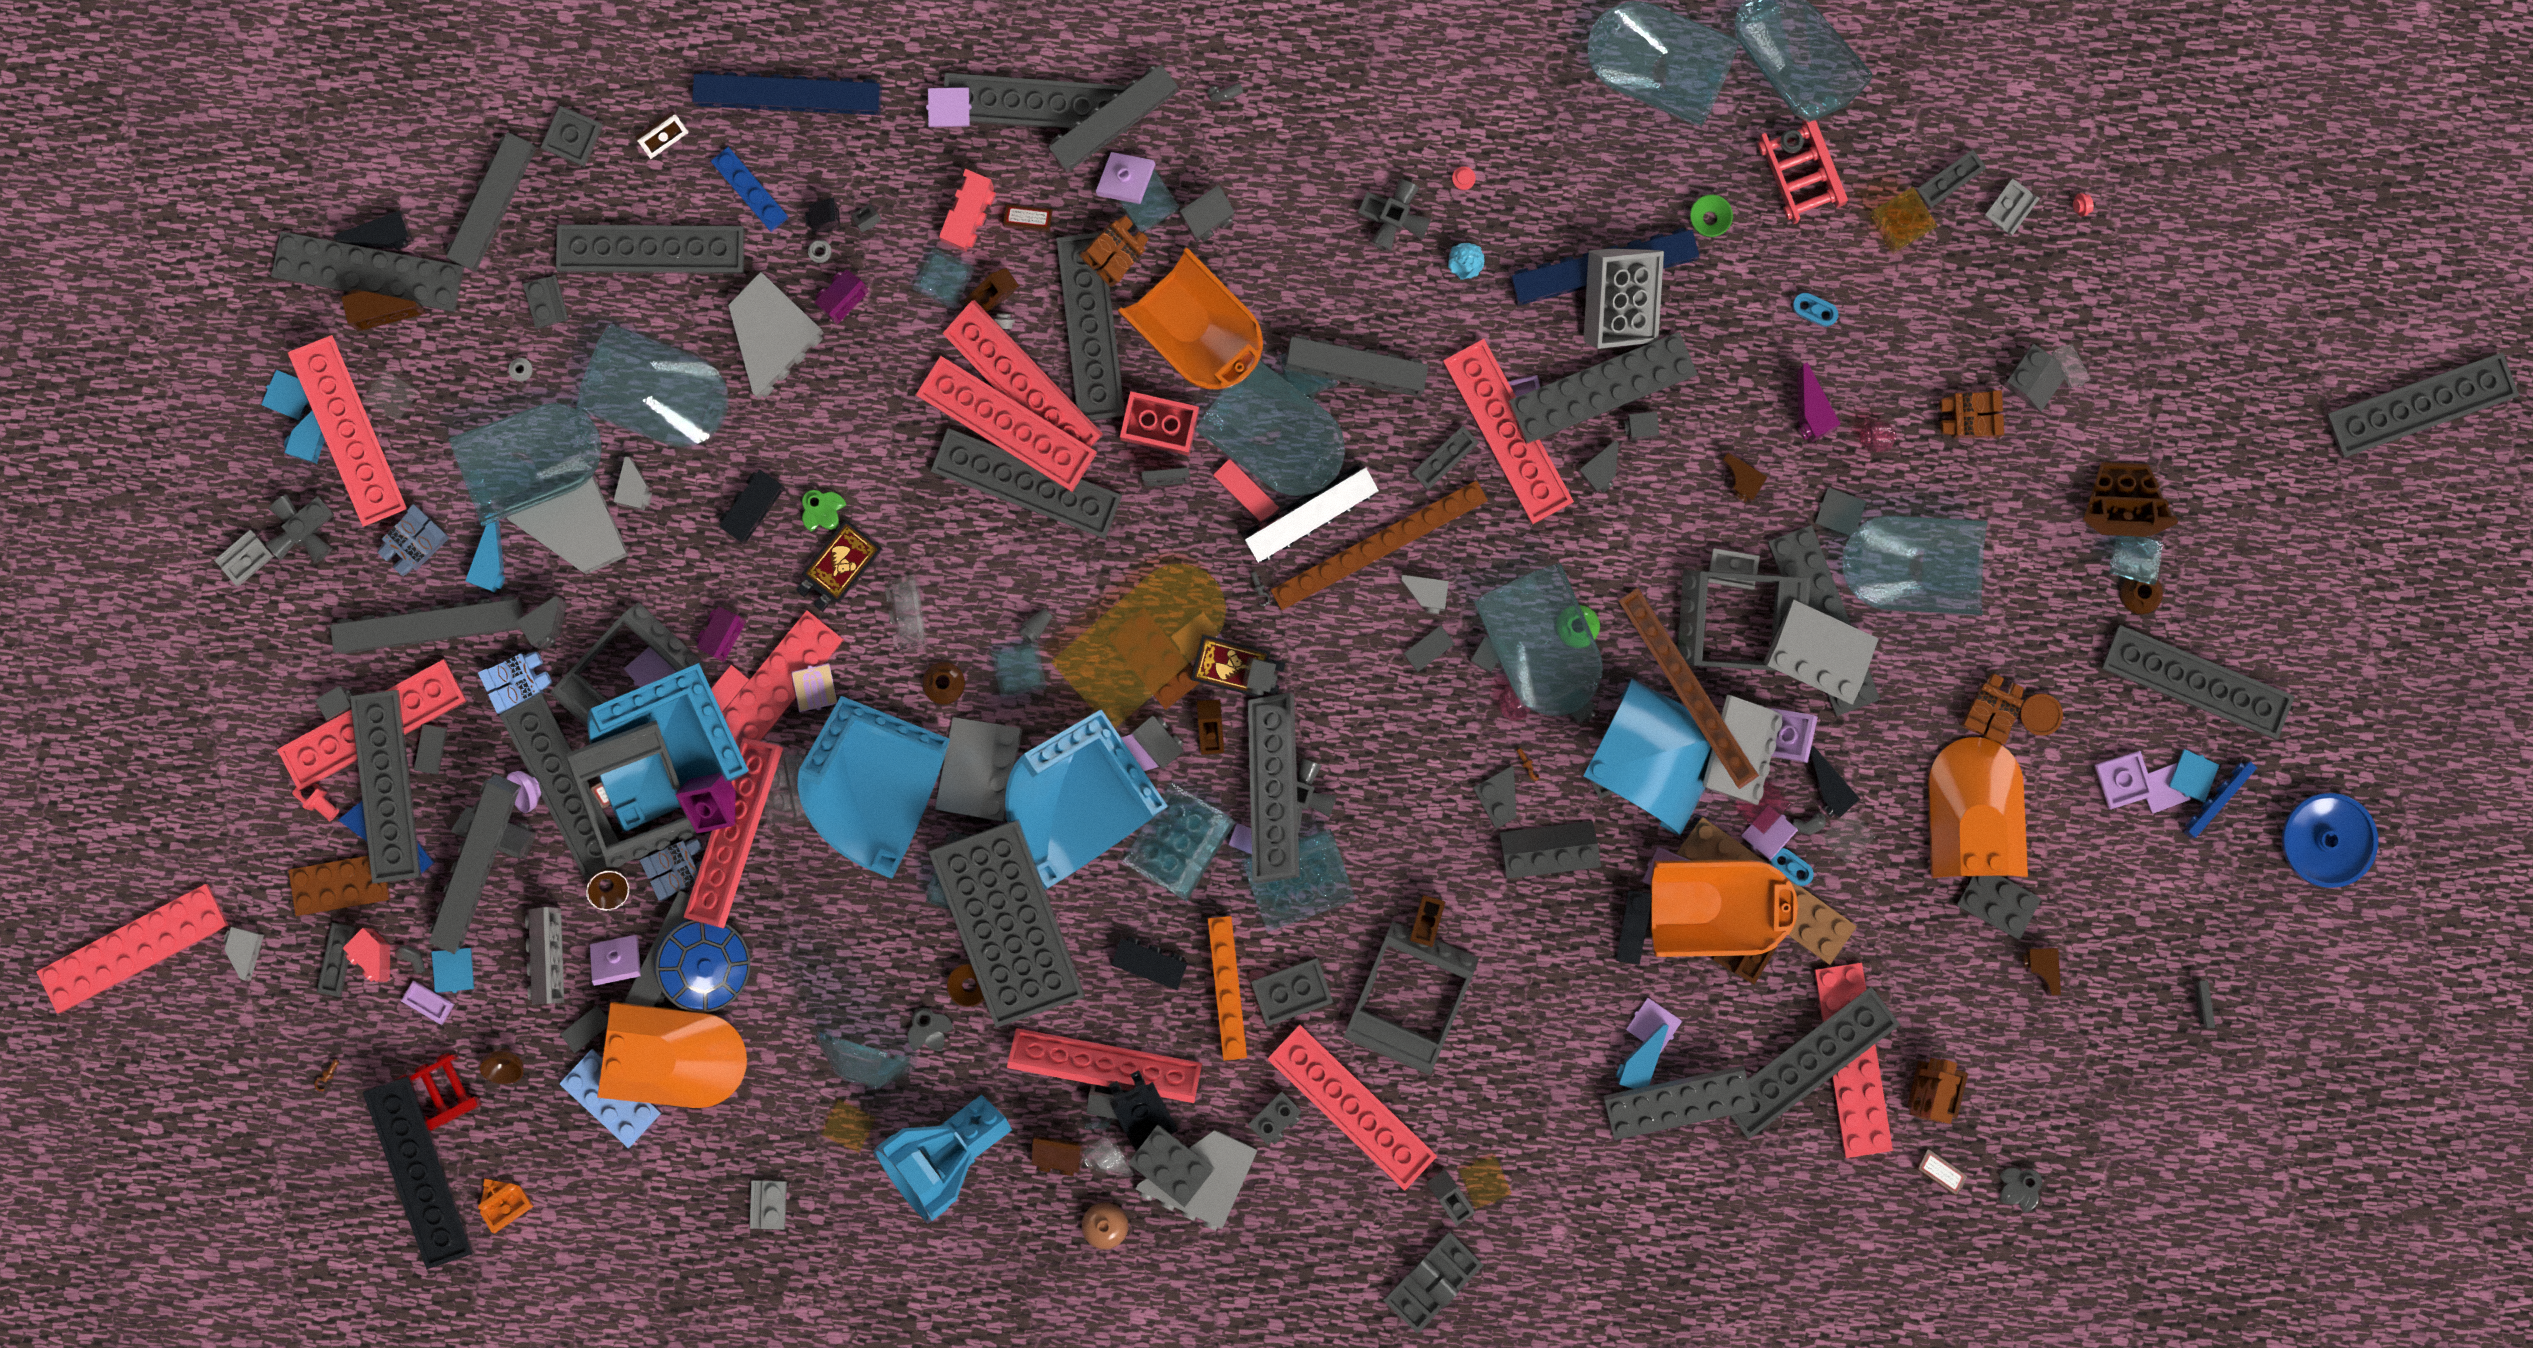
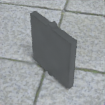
[1815,487,1866,537]

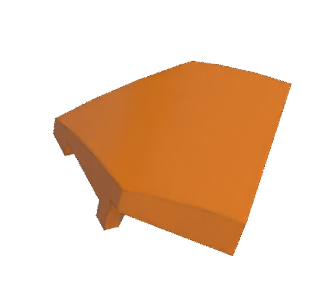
[478,1179,534,1234]

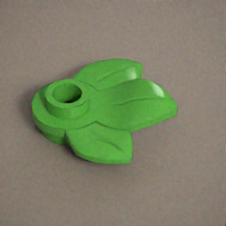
[802,490,846,532]

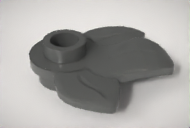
[908,1008,953,1051]
[2000,1167,2042,1213]

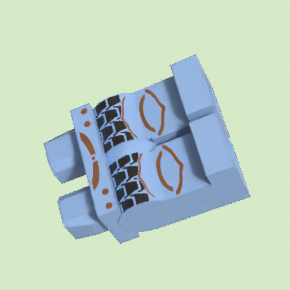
[478,652,553,714]

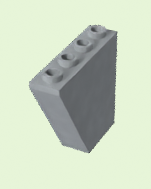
[728,272,824,399]
[506,475,629,575]
[1136,1130,1258,1231]

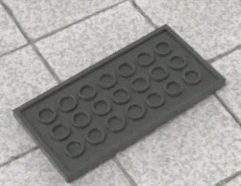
[929,819,1085,1028]

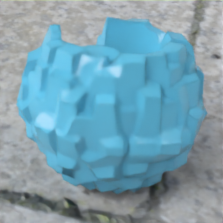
[1448,243,1485,280]

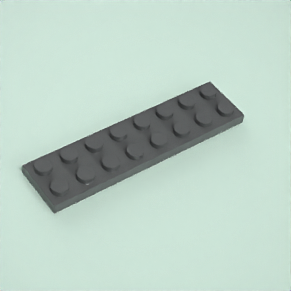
[944,73,1127,134]
[556,225,745,274]
[271,232,464,313]
[1057,233,1125,421]
[1508,332,1698,445]
[2326,352,2520,459]
[931,428,1122,540]
[1767,525,1881,717]
[2101,625,2295,740]
[350,690,421,884]
[499,693,620,881]
[1248,693,1300,884]
[1730,987,1901,1139]

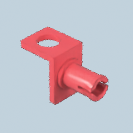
[292,783,339,822]

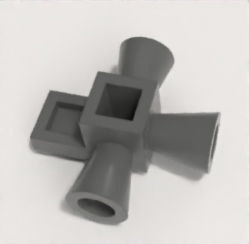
[1358,179,1431,252]
[266,495,334,563]
[1297,758,1337,833]

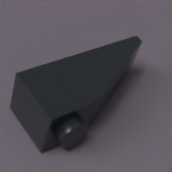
[334,211,414,250]
[1809,746,1860,819]
[1616,890,1652,965]

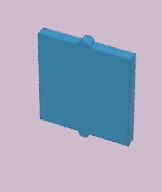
[261,370,309,421]
[2168,749,2219,803]
[432,948,474,993]

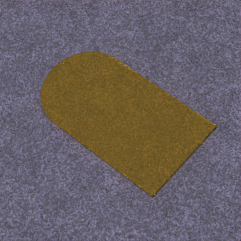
[1051,564,1226,729]

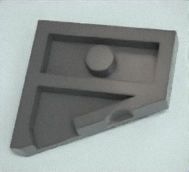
[1473,766,1517,829]

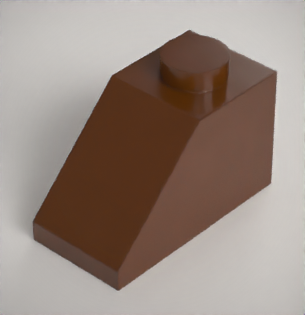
[1197,699,1224,755]

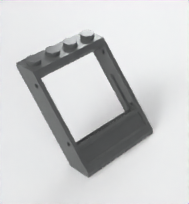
[1678,570,1811,671]
[550,602,707,728]
[566,720,696,868]
[1343,921,1479,1075]

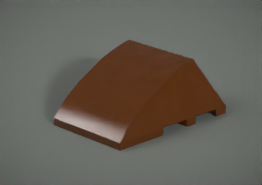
[2083,462,2178,537]

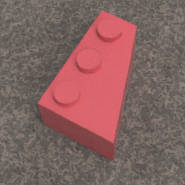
[939,169,996,252]

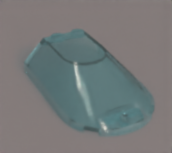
[1734,0,1873,122]
[1588,1,1739,128]
[576,323,729,448]
[1194,360,1345,496]
[448,403,602,527]
[1842,516,1988,616]
[1473,562,1603,716]
[815,1030,919,1089]

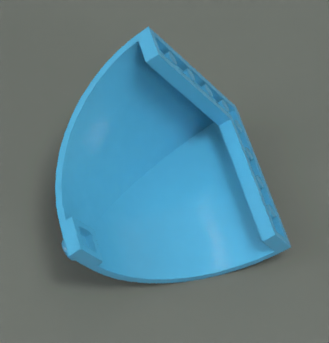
[587,663,749,833]
[1583,678,1712,837]
[798,696,950,879]
[1005,710,1168,890]

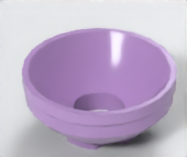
[507,771,541,813]

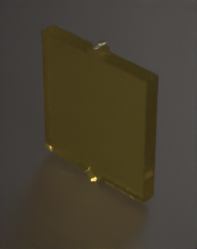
[822,1100,876,1153]
[1459,1155,1512,1209]

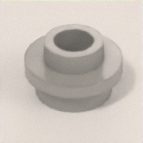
[808,240,831,263]
[992,313,1015,329]
[509,358,533,382]

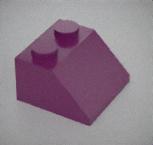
[814,269,869,325]
[696,606,747,662]
[675,772,736,833]

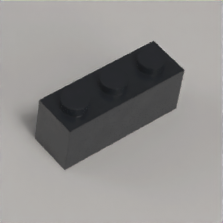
[719,469,785,545]
[1111,936,1188,991]

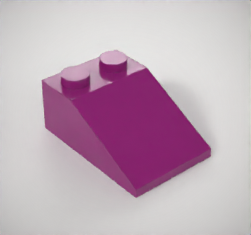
[1797,362,1841,444]

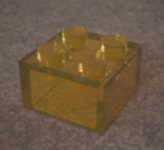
[1869,187,1937,255]

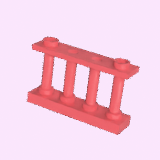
[1757,115,1848,225]

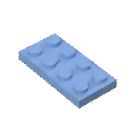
[560,1049,662,1148]

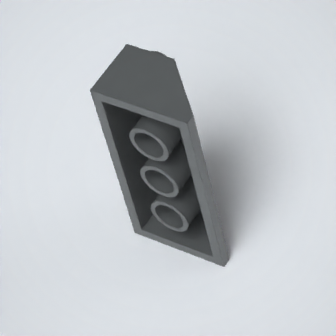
[1499,821,1601,879]

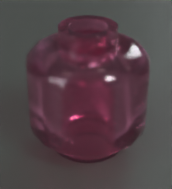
[1860,422,1897,452]
[1498,684,1532,721]

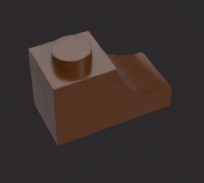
[963,268,1020,312]
[1721,452,1768,504]
[1409,895,1446,947]
[2022,948,2061,996]

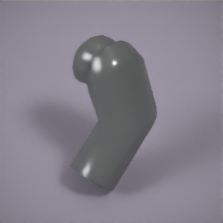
[1207,83,1243,102]
[1792,813,1826,835]
[395,945,426,975]

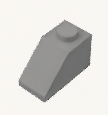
[613,457,652,511]
[1401,575,1449,614]
[224,927,264,980]

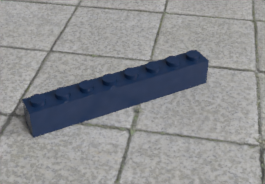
[692,71,882,116]
[1510,228,1700,306]

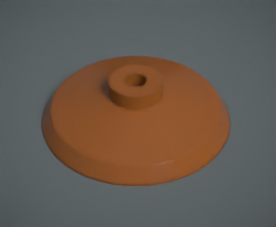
[2021,694,2063,736]

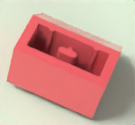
[343,928,390,982]

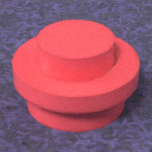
[1452,167,1476,190]
[2073,193,2094,217]

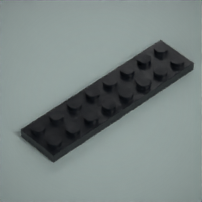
[362,1075,473,1270]

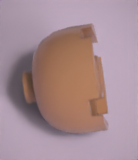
[1081,1202,1129,1250]

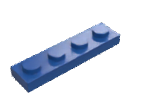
[711,147,789,232]
[2183,761,2257,839]

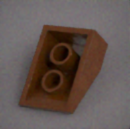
[341,289,426,332]
[1031,1136,1084,1176]

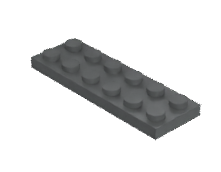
[1604,1065,1754,1140]

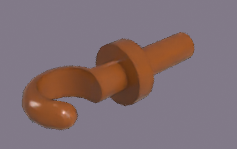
[1516,748,1539,781]
[314,1059,340,1091]

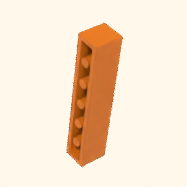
[1208,916,1247,1061]

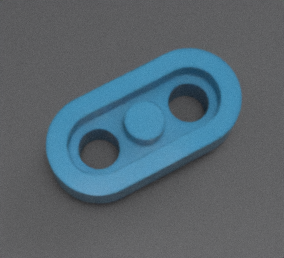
[1792,293,1838,327]
[1769,848,1814,887]

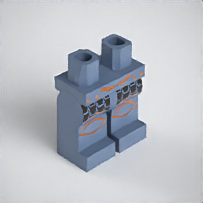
[377,504,450,576]
[640,839,704,901]

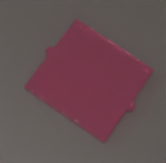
[1735,782,1791,834]

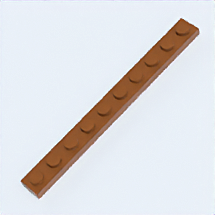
[1271,480,1488,611]
[1619,588,1759,789]

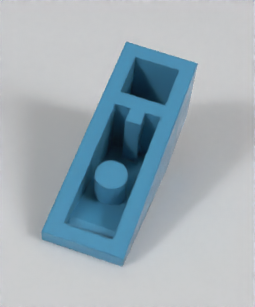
[284,411,325,464]
[465,515,505,593]
[1615,1023,1669,1089]

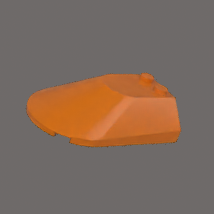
[1118,247,1263,390]
[1928,737,2028,878]
[1650,860,1798,957]
[597,1002,747,1108]

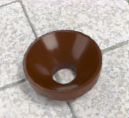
[2119,572,2163,615]
[923,662,965,705]
[586,868,630,911]
[947,964,985,1007]
[480,1048,524,1084]

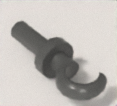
[1251,571,1270,607]

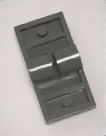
[1383,1231,1484,1334]

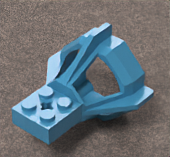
[873,1095,1012,1224]

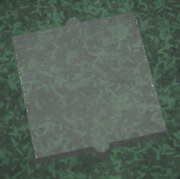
[2051,344,2091,389]
[363,369,419,423]
[1820,810,1877,865]

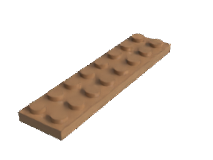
[1676,817,1857,965]

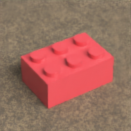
[1120,391,1200,456]

